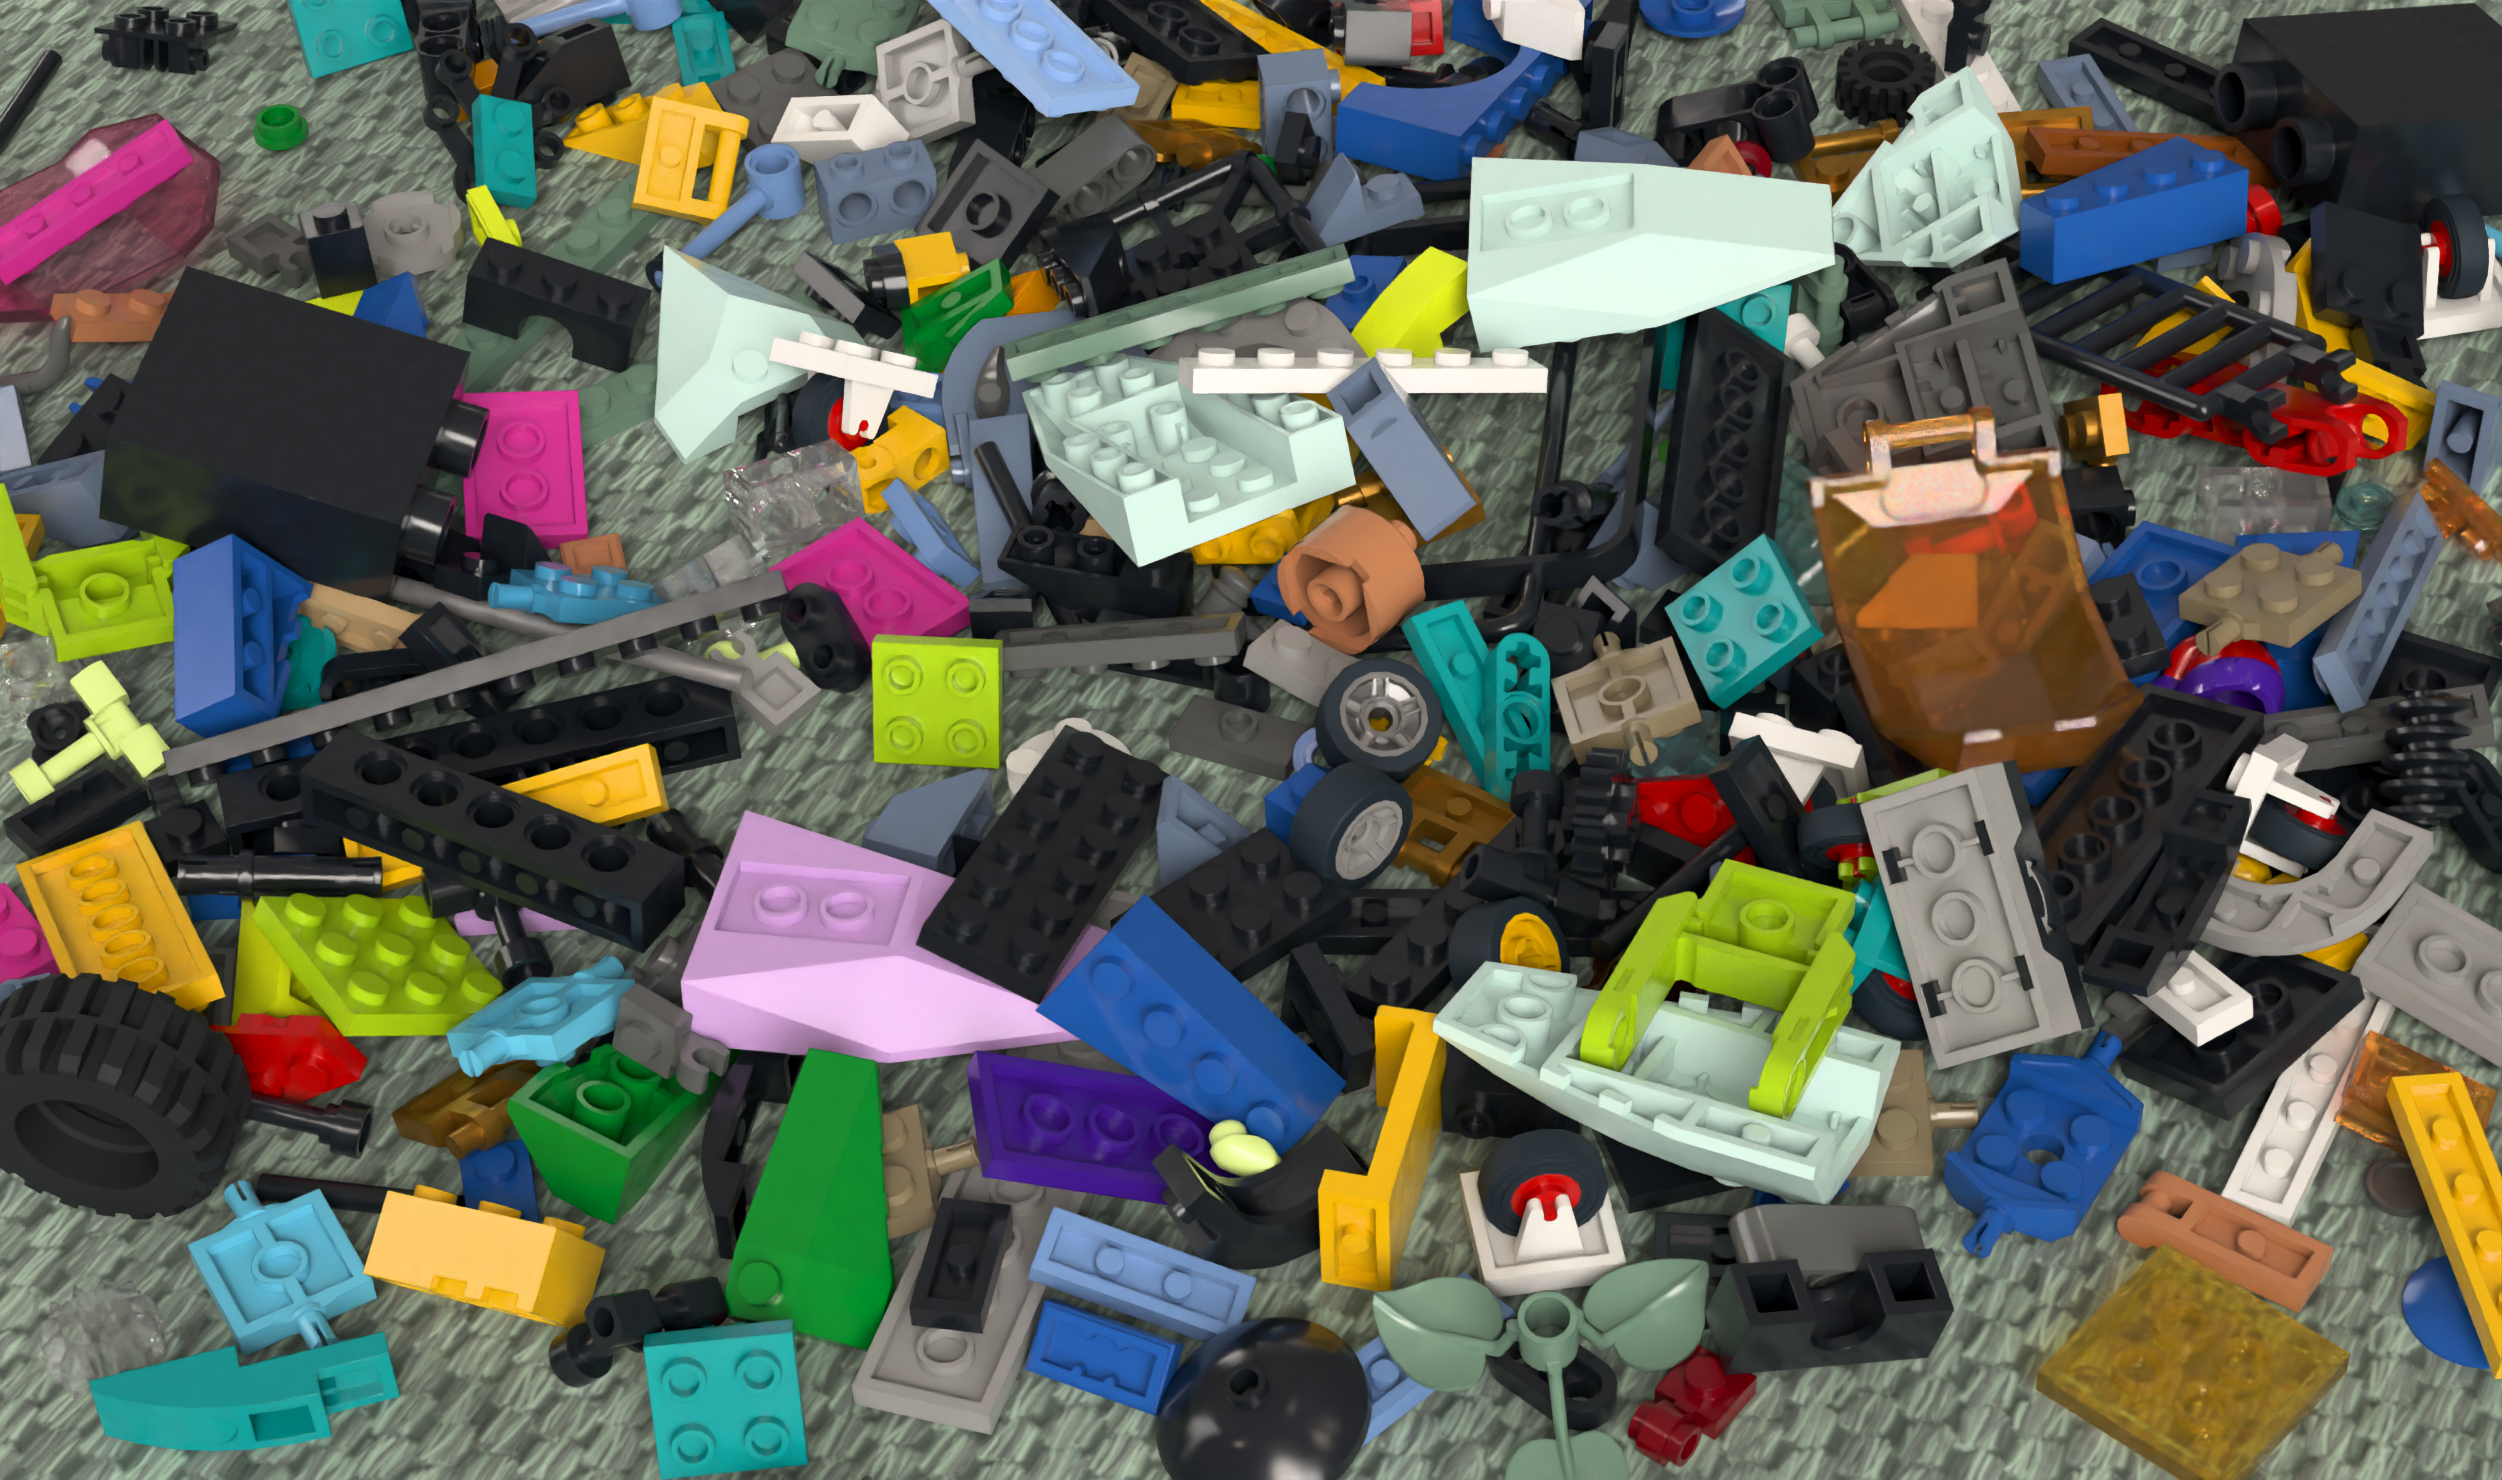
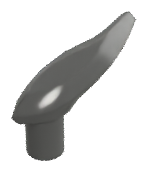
[974,346,1010,419]

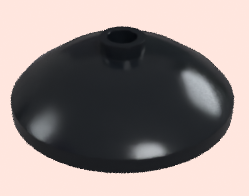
[1156,1317,1372,1480]

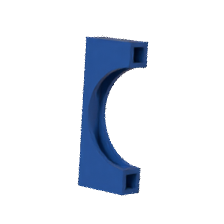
[1336,0,1595,180]

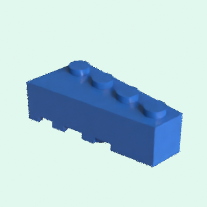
[2020,136,2249,285]
[1035,893,1347,1158]

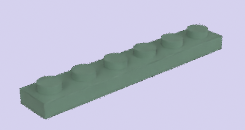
[1004,243,1356,383]

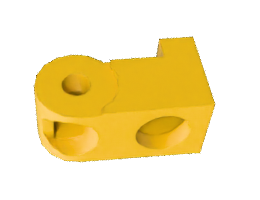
[841,405,950,514]

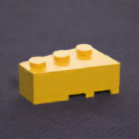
[363,1185,606,1329]

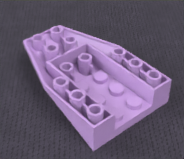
[680,810,1109,1063]

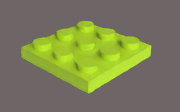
[251,893,506,1036]

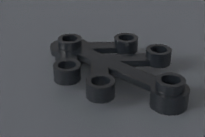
[423,23,576,205]

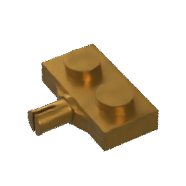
[2058,392,2130,467]

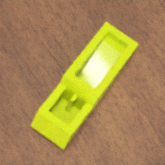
[1351,246,1470,358]

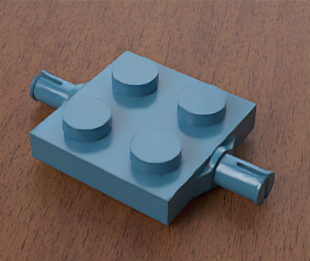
[488,561,686,624]

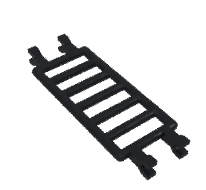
[1913,232,2358,445]

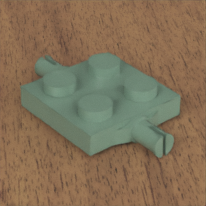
[785,0,921,88]

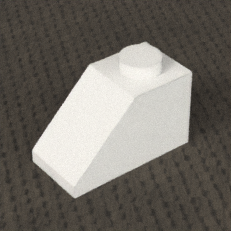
[1482,0,1585,61]
[771,94,910,165]

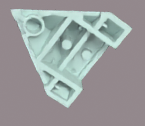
[1832,66,2023,268]
[654,245,867,464]

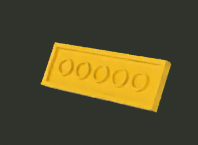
[15,820,225,1012]

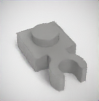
[709,630,821,739]

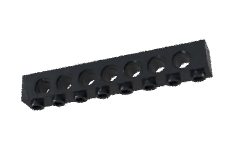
[216,675,742,855]

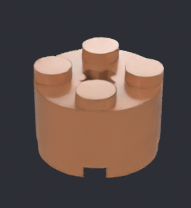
[1277,505,1426,655]

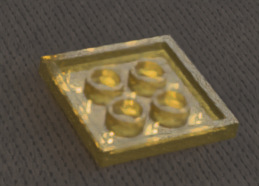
[2036,1243,2350,1480]

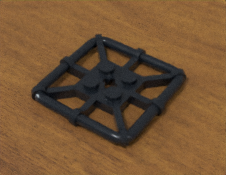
[1041,149,1328,355]

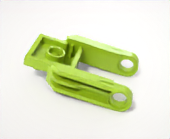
[0,483,190,663]
[1580,858,1856,1121]

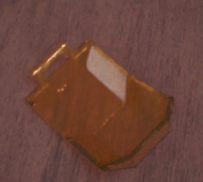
[1806,405,2144,773]

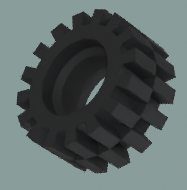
[1835,38,1936,128]

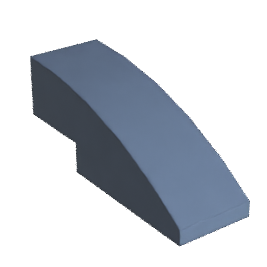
[969,413,1037,589]

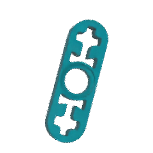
[1484,633,1550,803]

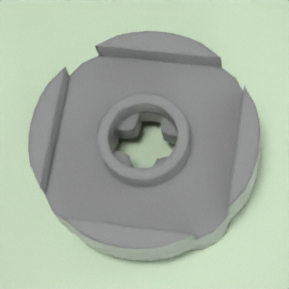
[362,191,465,280]

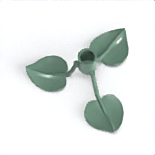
[1372,1259,1709,1480]

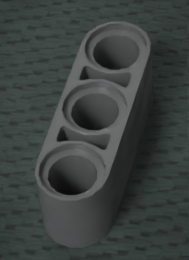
[1025,114,1157,255]
[1727,1204,1925,1289]

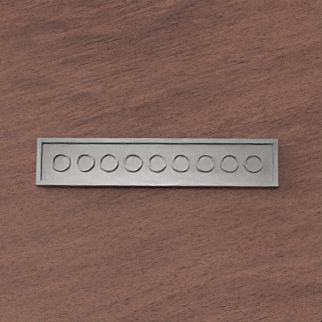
[852,890,1142,1435]

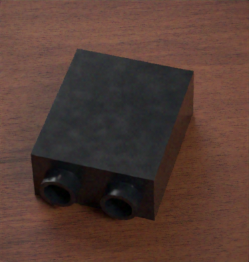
[2213,3,2502,223]
[99,266,490,604]

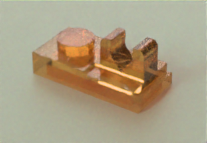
[2420,457,2502,564]

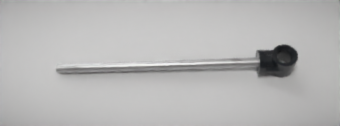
[390,576,753,694]

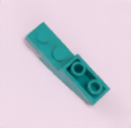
[89,1332,400,1451]

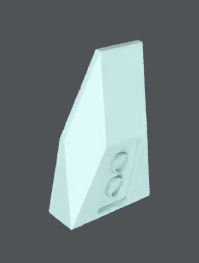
[1467,157,1835,353]
[1022,353,1356,567]

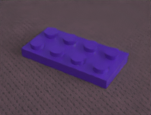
[966,1050,1241,1205]

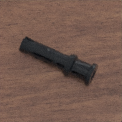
[1030,440,1087,534]

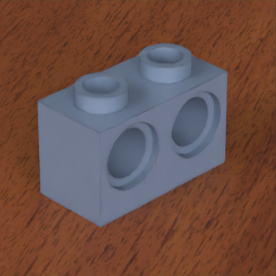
[1257,48,1341,164]
[813,139,938,245]

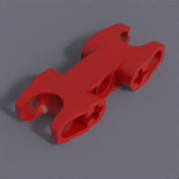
[2100,352,2408,477]

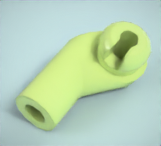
[1209,1119,1282,1177]

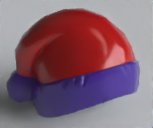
[2151,633,2286,714]

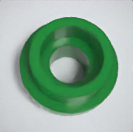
[253,104,309,151]

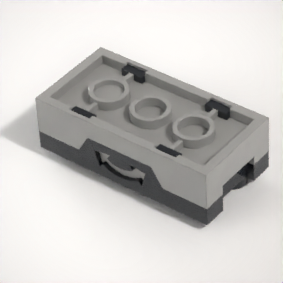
[1859,759,2095,1070]

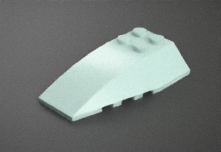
[1433,961,1901,1205]

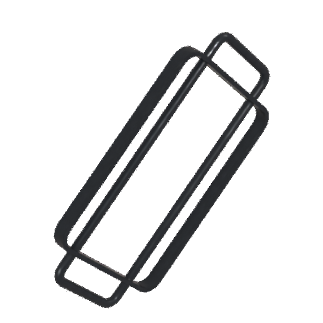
[1211,176,1666,656]

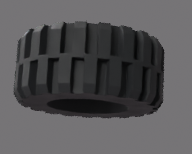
[0,973,252,1219]

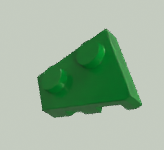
[901,257,1014,373]

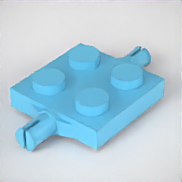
[446,955,635,1077]
[188,1180,377,1357]

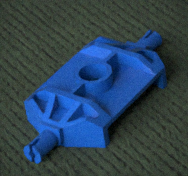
[1943,1031,2144,1258]

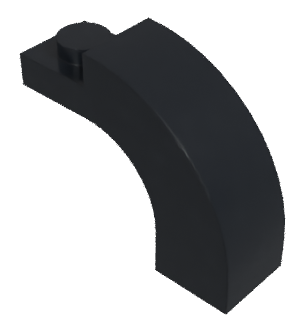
[1152,1124,1370,1270]

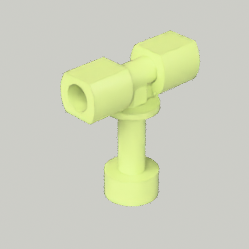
[8,660,170,805]

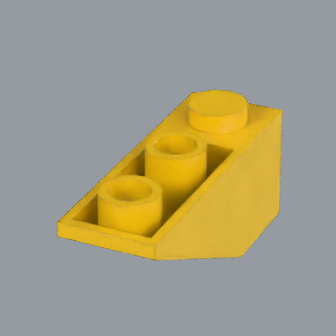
[562,81,722,169]

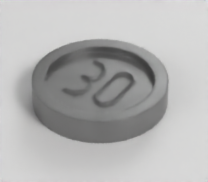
[2365,1157,2430,1218]

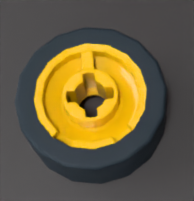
[1449,896,1570,993]

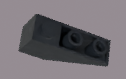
[467,18,632,139]
[1036,211,1131,320]
[997,523,1194,623]

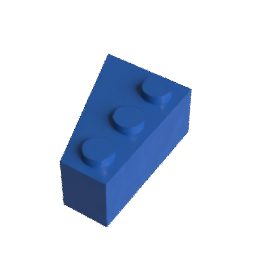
[172,534,314,739]

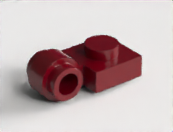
[1627,1345,1757,1467]

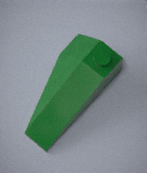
[506,1043,743,1225]
[724,1048,895,1352]

